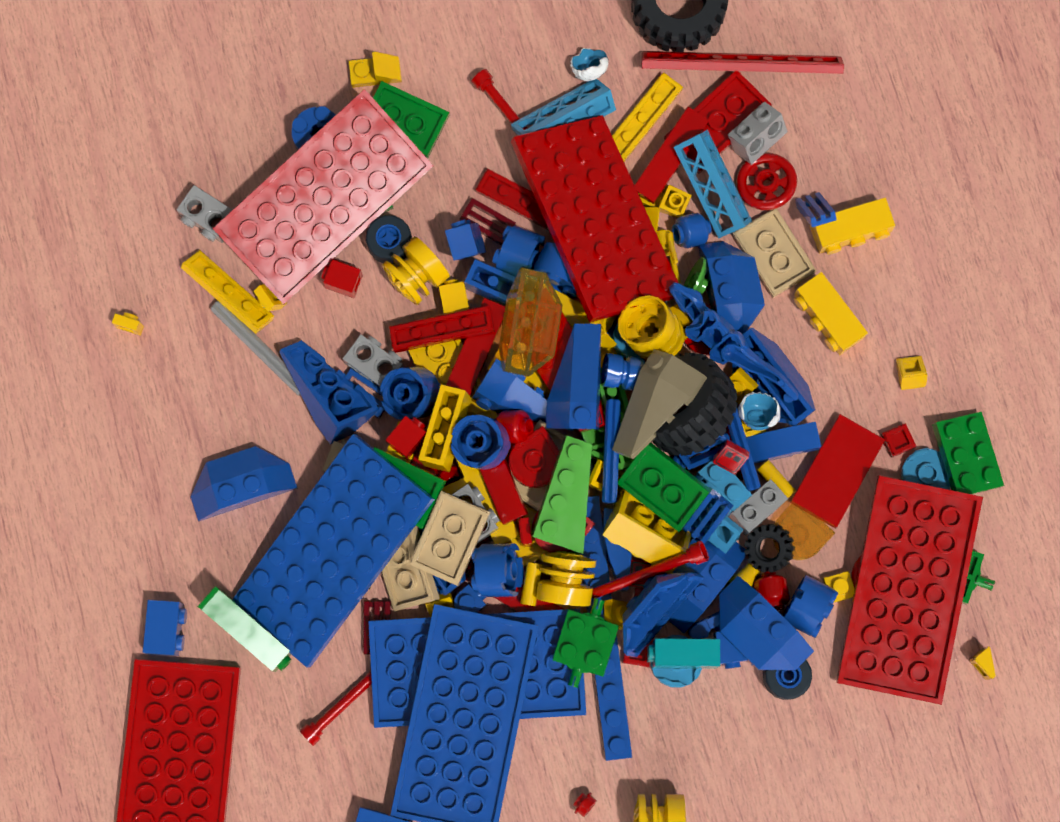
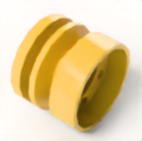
[382,236,450,305]
[618,295,685,362]
[536,551,597,606]
[633,794,686,822]

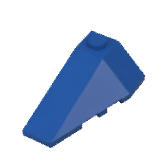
[546,324,601,430]
[279,340,379,445]
[472,358,574,431]

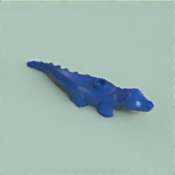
[669,282,799,401]

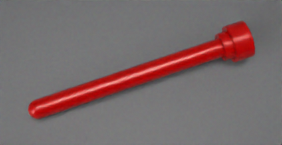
[471,69,528,130]
[592,541,709,598]
[299,671,372,746]

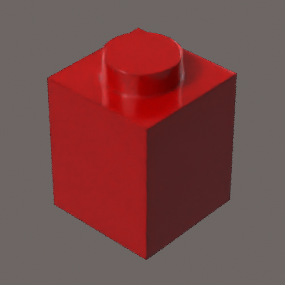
[321,259,363,298]
[386,416,426,460]

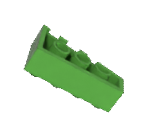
[531,435,592,554]

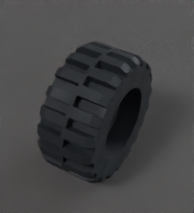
[631,0,728,52]
[652,353,737,456]

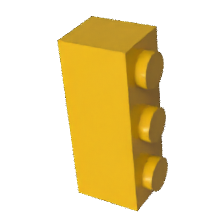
[810,197,896,255]
[794,272,868,356]
[418,385,472,472]

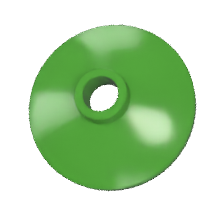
[684,257,709,294]

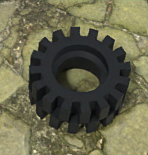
[744,524,795,573]

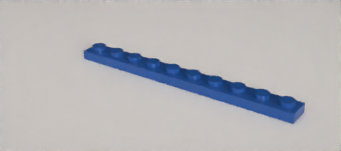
[581,496,632,761]

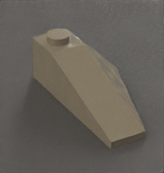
[612,349,707,459]

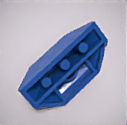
[698,241,765,335]
[732,328,816,426]
[191,446,298,521]
[665,538,746,633]
[622,572,704,657]
[719,576,814,670]

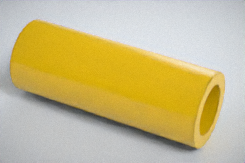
[758,460,796,498]
[520,562,543,606]

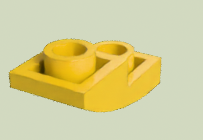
[639,185,692,218]

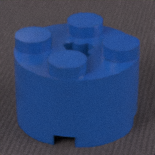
[292,106,336,150]
[492,226,545,284]
[529,242,577,297]
[380,367,441,419]
[451,415,511,470]
[471,543,523,597]
[783,575,838,638]

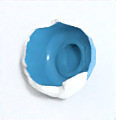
[570,48,609,81]
[738,392,780,430]

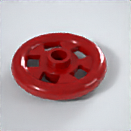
[736,153,797,210]

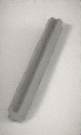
[211,301,301,396]

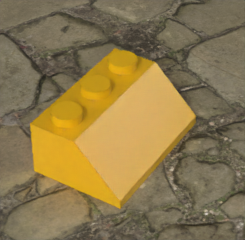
[603,489,691,574]

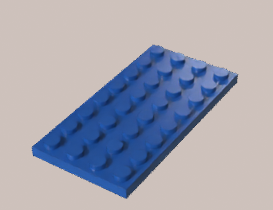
[233,434,435,668]
[390,604,539,822]
[369,608,586,728]

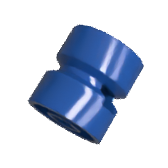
[601,353,645,391]

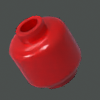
[495,410,534,444]
[753,572,790,611]

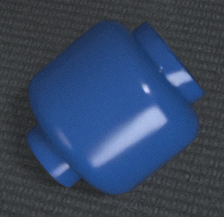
[672,213,712,249]

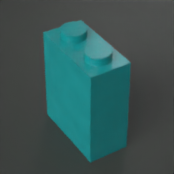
[647,639,720,669]

